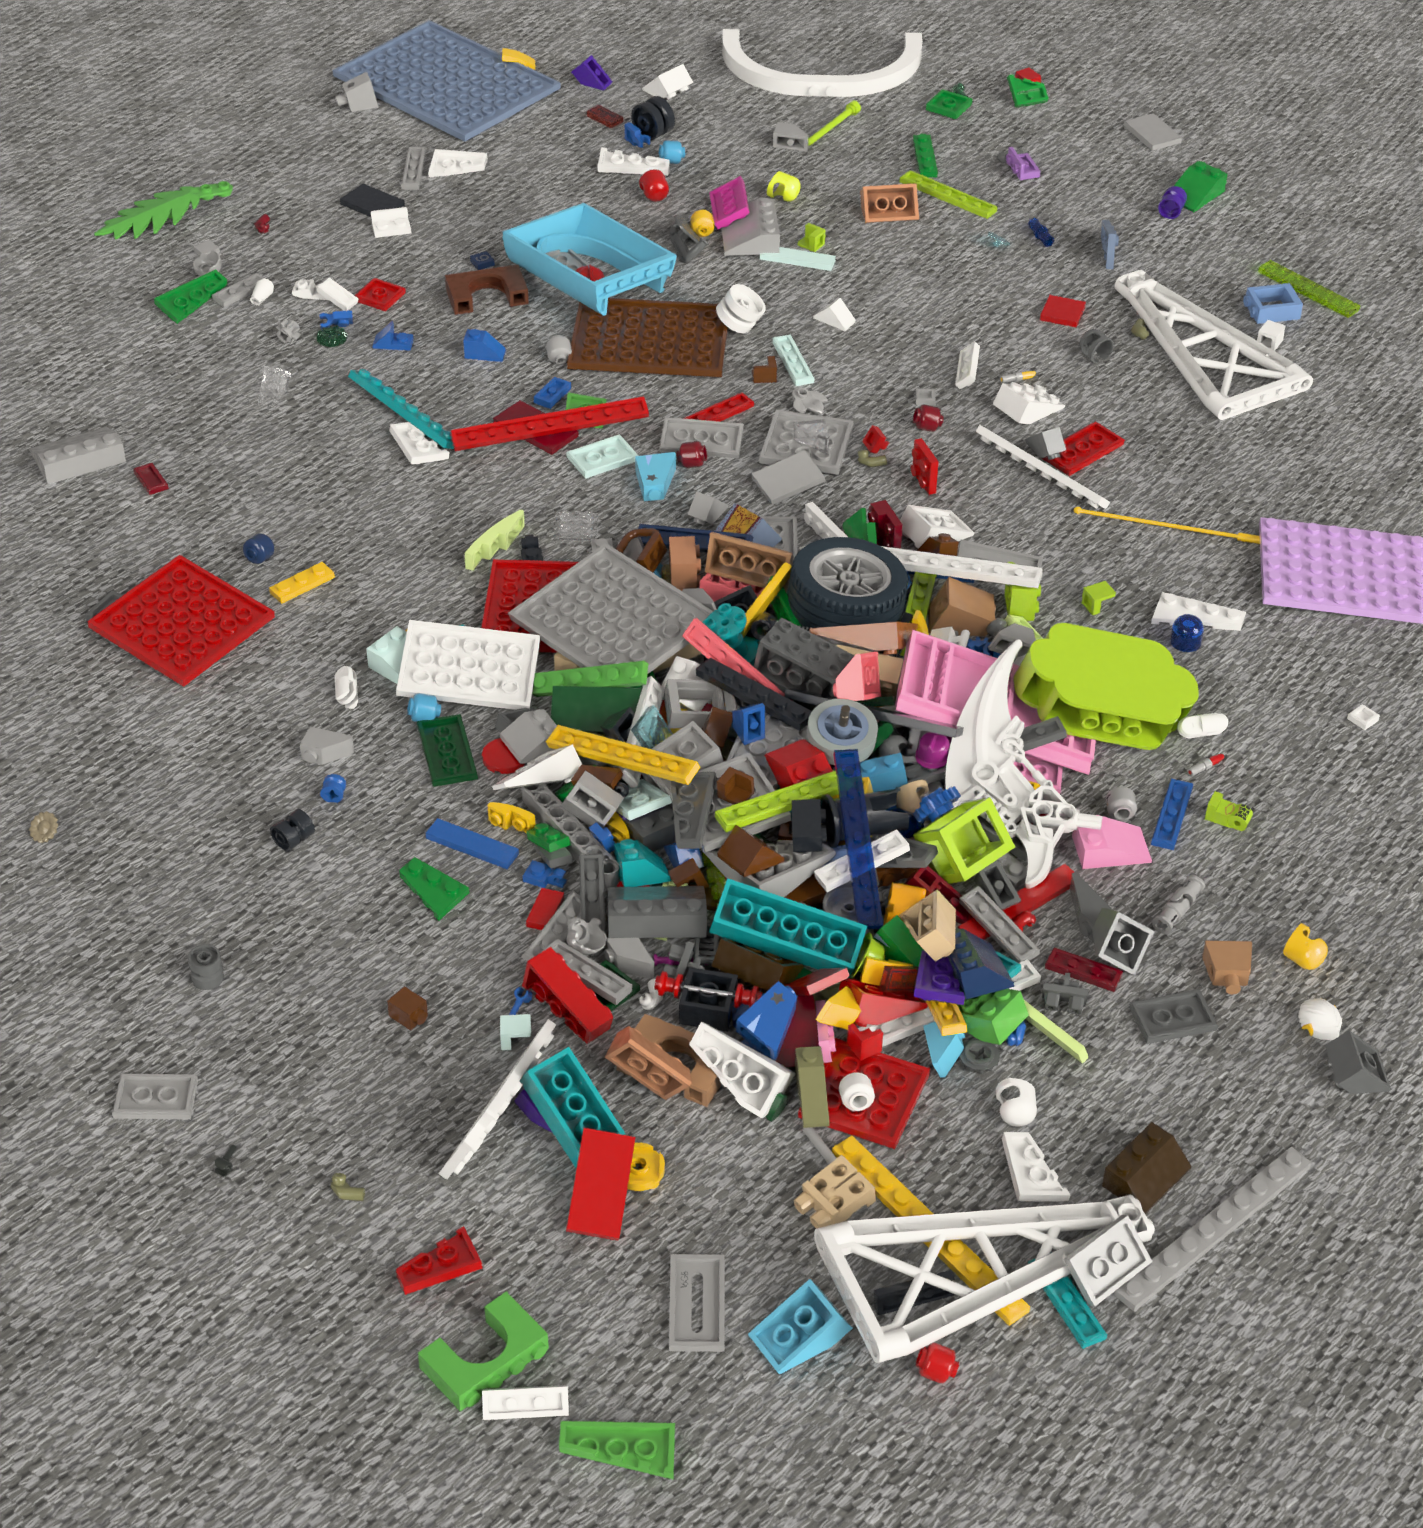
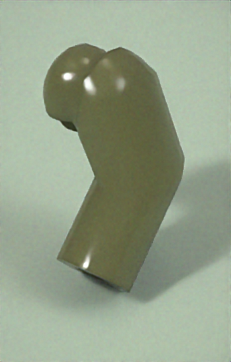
[1131,318,1149,340]
[857,450,887,467]
[330,1173,365,1201]

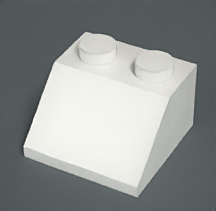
[642,64,693,100]
[661,656,712,711]

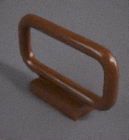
[616,528,667,573]

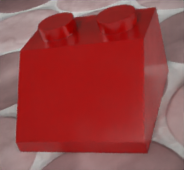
[764,739,833,789]

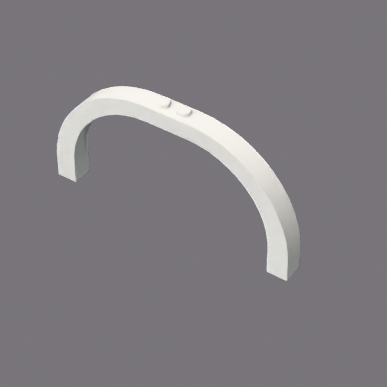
[722,29,922,97]

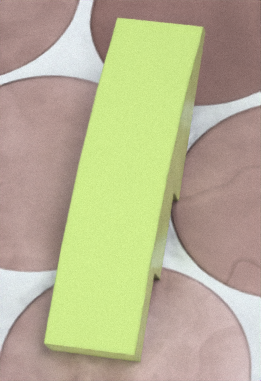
[465,510,525,570]

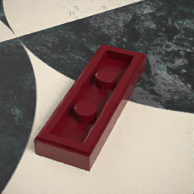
[1045,947,1123,992]

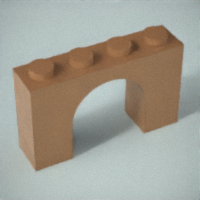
[617,1014,722,1107]

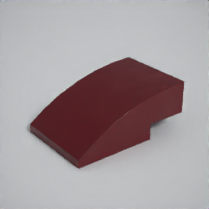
[776,995,819,1070]

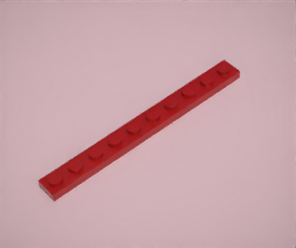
[450,396,649,451]

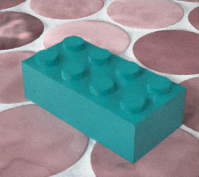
[520,1047,625,1168]

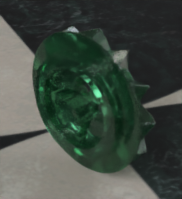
[316,326,347,347]

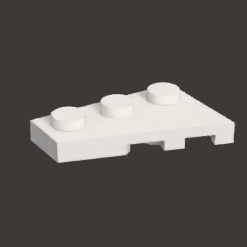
[428,149,487,177]
[390,422,450,464]
[1002,1132,1070,1202]

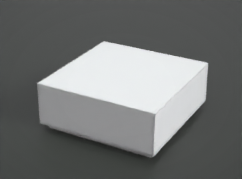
[1347,704,1380,730]

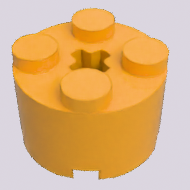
[883,882,926,926]

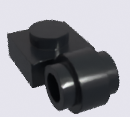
[520,534,543,561]

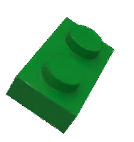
[526,823,570,852]

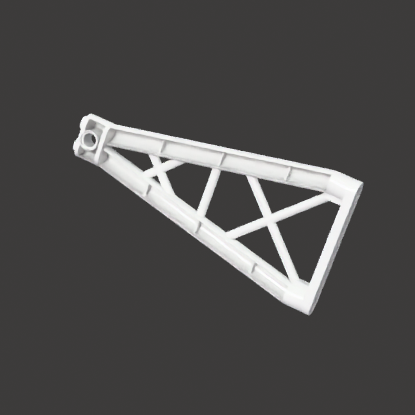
[1115,270,1313,420]
[814,1195,1154,1363]

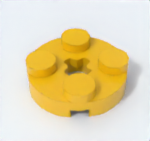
[627,1143,665,1191]

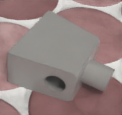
[335,72,378,112]

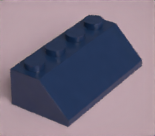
[948,928,1015,999]

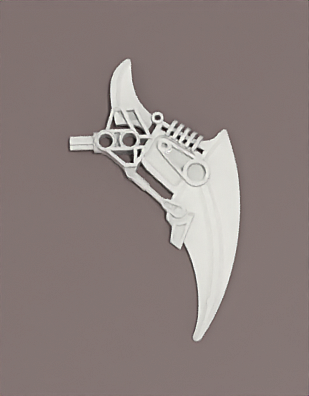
[945,640,1103,889]

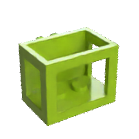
[913,797,1015,884]

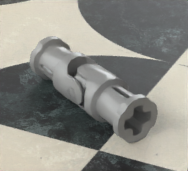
[1152,875,1205,935]

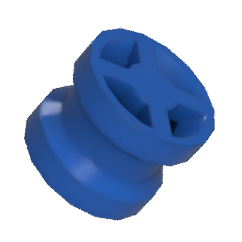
[320,774,346,803]

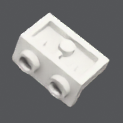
[371,207,411,238]

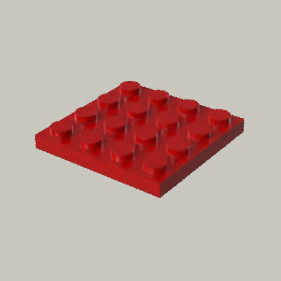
[798,1038,930,1149]

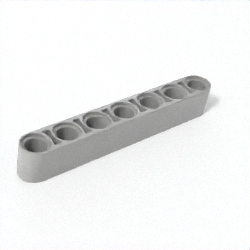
[522,784,619,890]

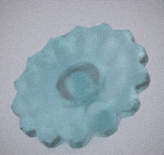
[988,232,1010,247]

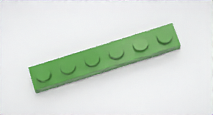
[532,661,648,697]

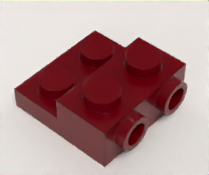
[868,500,903,549]

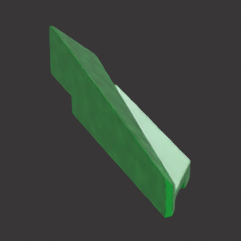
[842,508,877,544]

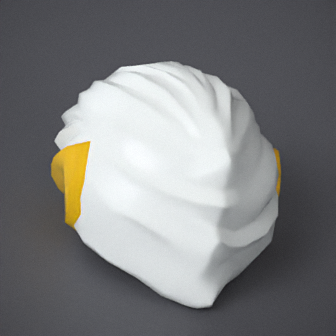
[1298,998,1342,1040]

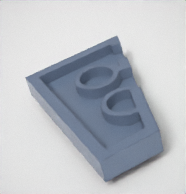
[1101,220,1119,269]

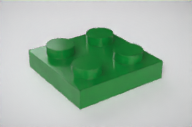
[926,89,972,119]

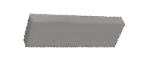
[212,273,265,307]

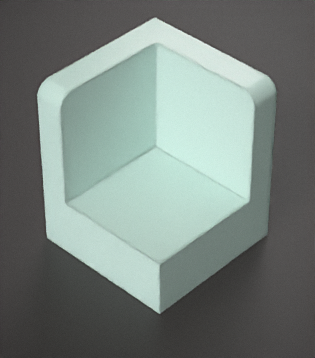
[500,1014,531,1050]

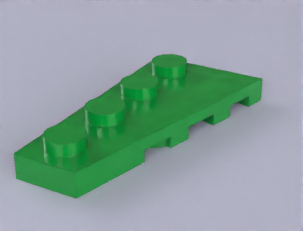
[154,269,227,324]

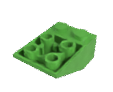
[957,988,1029,1045]

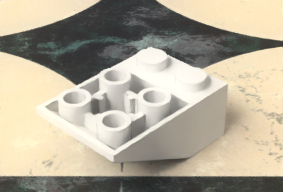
[993,382,1065,424]

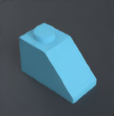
[923,1021,965,1078]

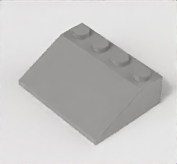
[721,198,780,255]
[29,427,126,484]

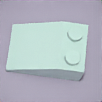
[366,626,407,684]

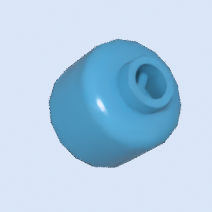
[659,140,685,164]
[407,693,441,722]

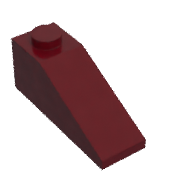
[904,866,973,924]

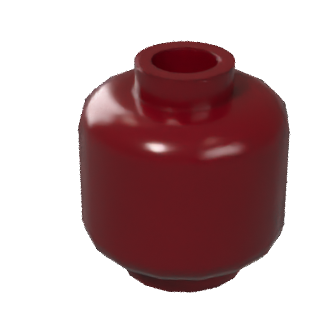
[913,404,944,432]
[676,441,707,468]

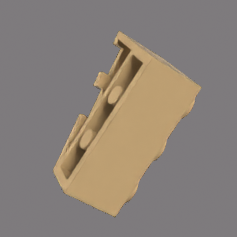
[899,890,956,962]

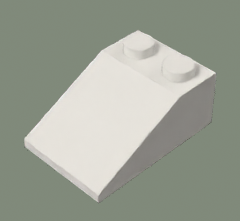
[900,505,974,548]

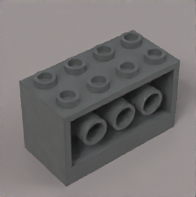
[754,618,854,711]

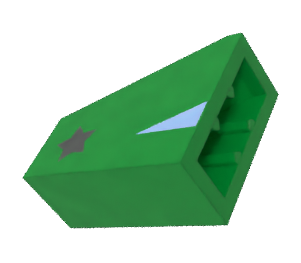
[873,915,924,981]

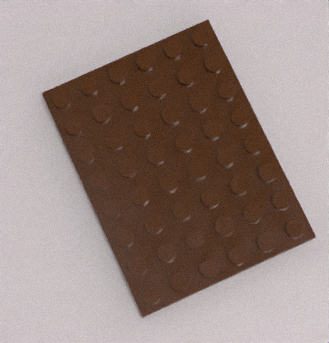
[567,298,728,377]

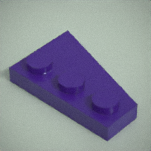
[914,950,965,1005]

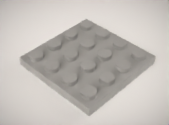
[759,410,854,475]
[665,752,791,853]

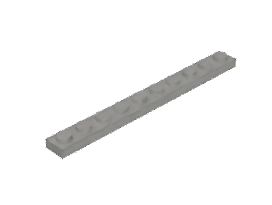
[1114,1147,1312,1312]

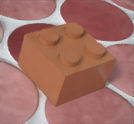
[669,536,701,591]

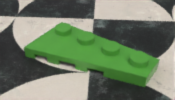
[559,1421,675,1480]

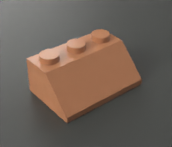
[860,184,919,223]
[605,1026,692,1100]

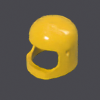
[1283,923,1328,970]

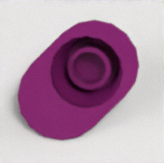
[915,732,952,769]

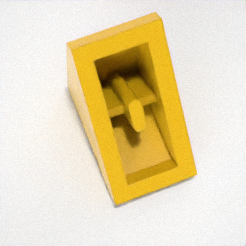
[816,986,861,1030]

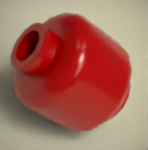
[915,1342,959,1384]

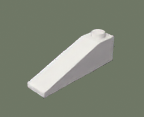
[689,1022,795,1118]

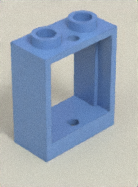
[1243,283,1303,324]

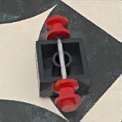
[654,967,763,1032]

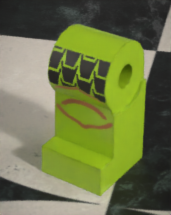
[1205,791,1253,831]

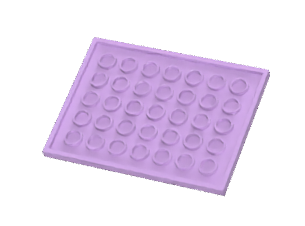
[1259,517,1423,624]

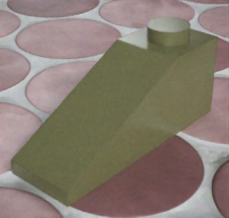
[795,1046,829,1128]

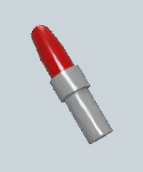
[1187,753,1224,777]

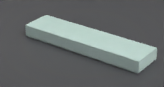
[760,247,836,271]
[772,335,814,386]

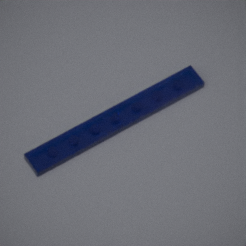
[833,749,883,929]

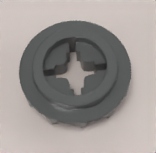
[959,1039,1000,1074]

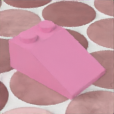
[1072,815,1152,869]

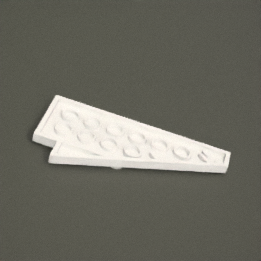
[439,1019,556,1179]

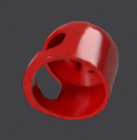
[638,169,669,202]

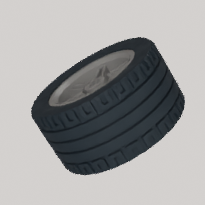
[787,537,909,629]

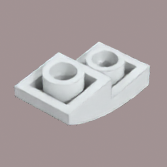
[292,279,328,300]

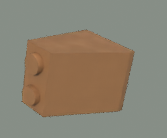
[928,577,996,637]

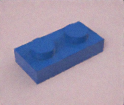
[534,377,571,409]

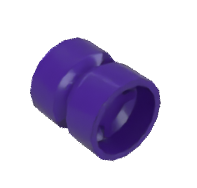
[1158,186,1187,219]

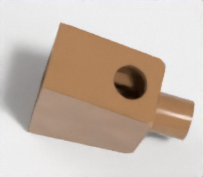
[1202,941,1252,995]

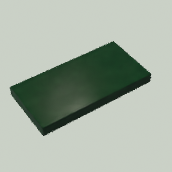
[551,686,642,733]
[417,714,478,787]

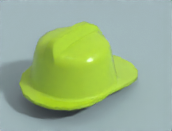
[850,933,885,979]

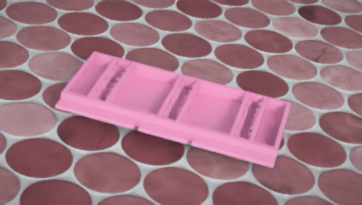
[895,630,1096,775]

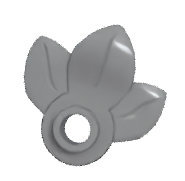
[792,387,828,414]

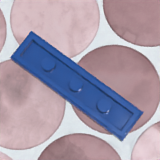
[1151,779,1193,850]
[426,818,519,869]

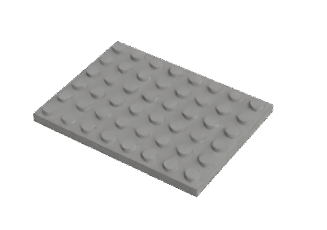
[508,543,713,688]

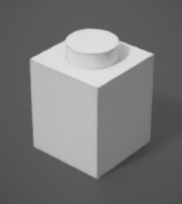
[1257,320,1285,351]

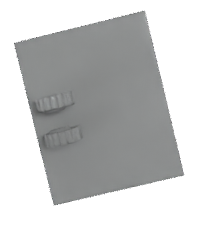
[642,721,724,808]

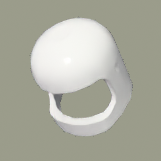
[996,1078,1037,1127]

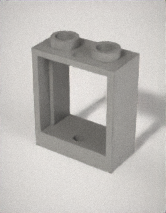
[664,679,726,729]

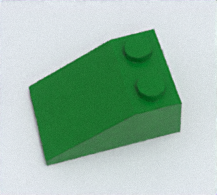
[1174,161,1228,212]

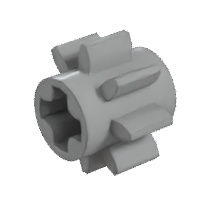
[276,319,301,343]

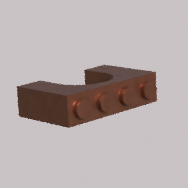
[445,265,529,315]

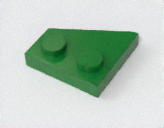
[1007,75,1049,108]

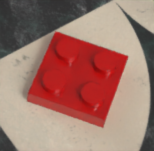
[911,438,939,495]

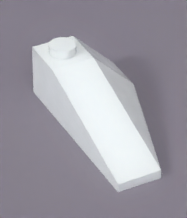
[492,744,582,790]

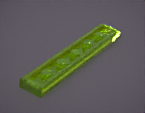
[1258,260,1361,318]

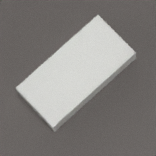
[317,278,359,311]

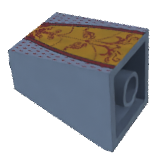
[715,503,782,547]

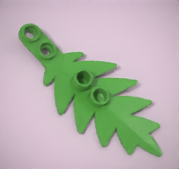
[94,181,233,239]

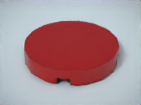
[482,738,525,774]

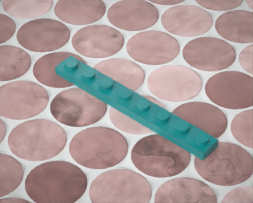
[348,369,454,449]

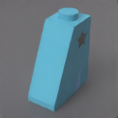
[635,452,676,501]

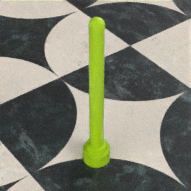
[808,100,861,146]

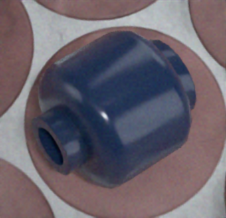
[243,533,274,564]

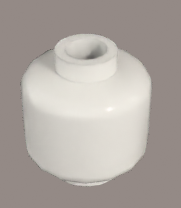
[839,1072,875,1111]

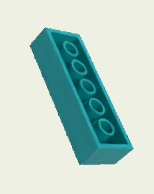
[709,878,867,978]

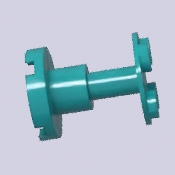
[703,603,759,667]

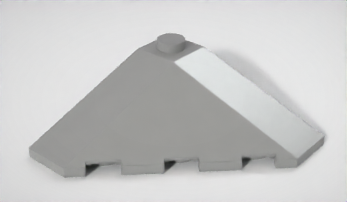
[701,839,836,897]

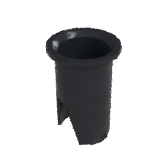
[821,787,909,848]

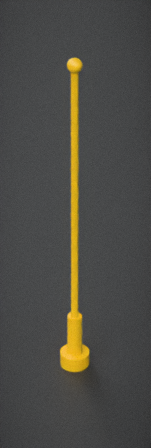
[1074,506,1260,544]

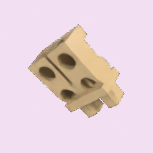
[794,1155,876,1229]

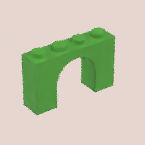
[418,1292,549,1412]

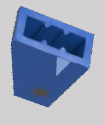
[736,981,797,1061]

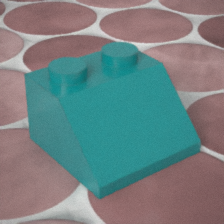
[614,839,671,887]

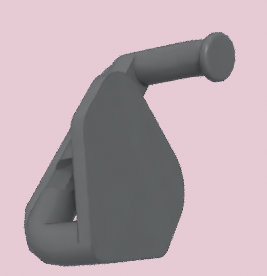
[670,215,709,263]

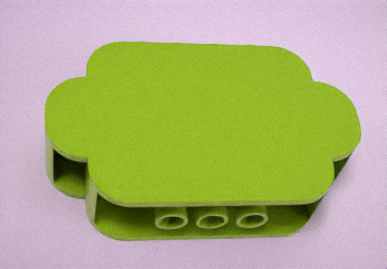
[1013,623,1199,750]

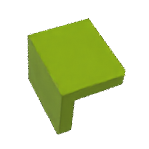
[797,223,826,252]
[1081,581,1116,615]

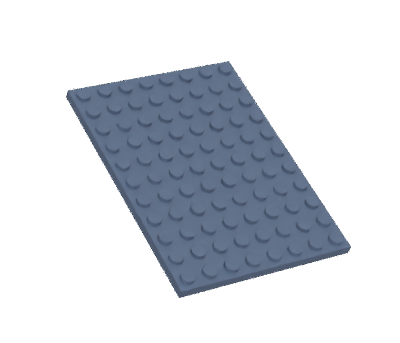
[333,20,561,142]

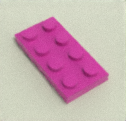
[709,176,750,229]

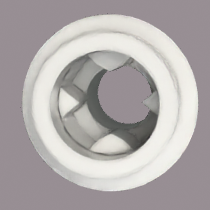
[250,278,274,305]

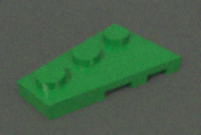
[399,857,470,921]

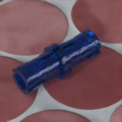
[1028,218,1054,247]

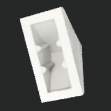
[813,298,855,331]

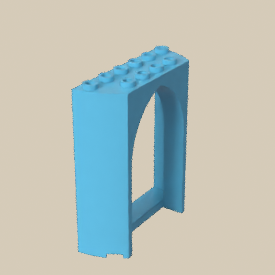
[502,203,677,316]

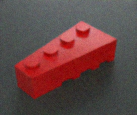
[522,946,614,1044]

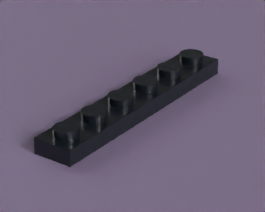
[696,658,812,731]

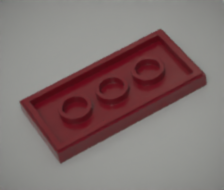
[493,400,579,455]

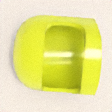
[767,171,800,202]

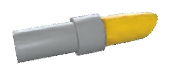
[1000,371,1036,383]

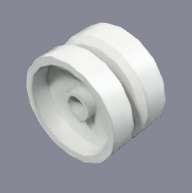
[716,284,765,334]

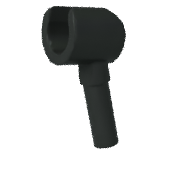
[215,1145,236,1177]

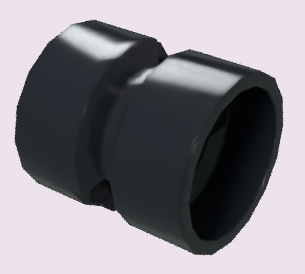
[270,809,315,852]

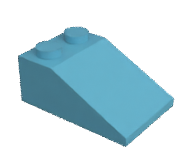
[748,1279,852,1374]

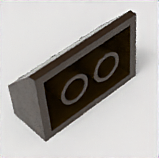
[712,938,804,994]
[1102,1122,1191,1215]

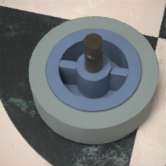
[806,699,878,766]

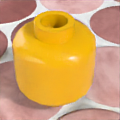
[690,210,715,237]

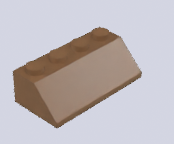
[705,532,794,592]

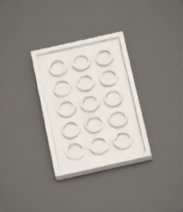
[396,620,540,710]

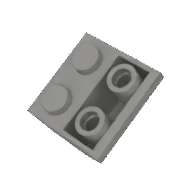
[561,770,624,828]

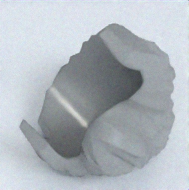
[567,917,606,955]

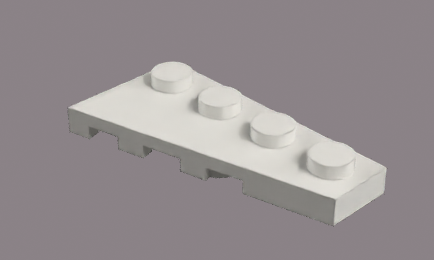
[598,147,670,175]
[1151,592,1246,631]

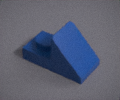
[372,321,414,351]

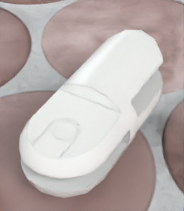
[335,666,358,709]
[1177,713,1228,738]

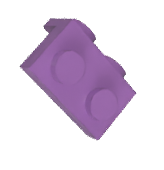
[1006,147,1040,180]

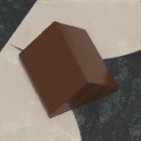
[717,825,784,877]

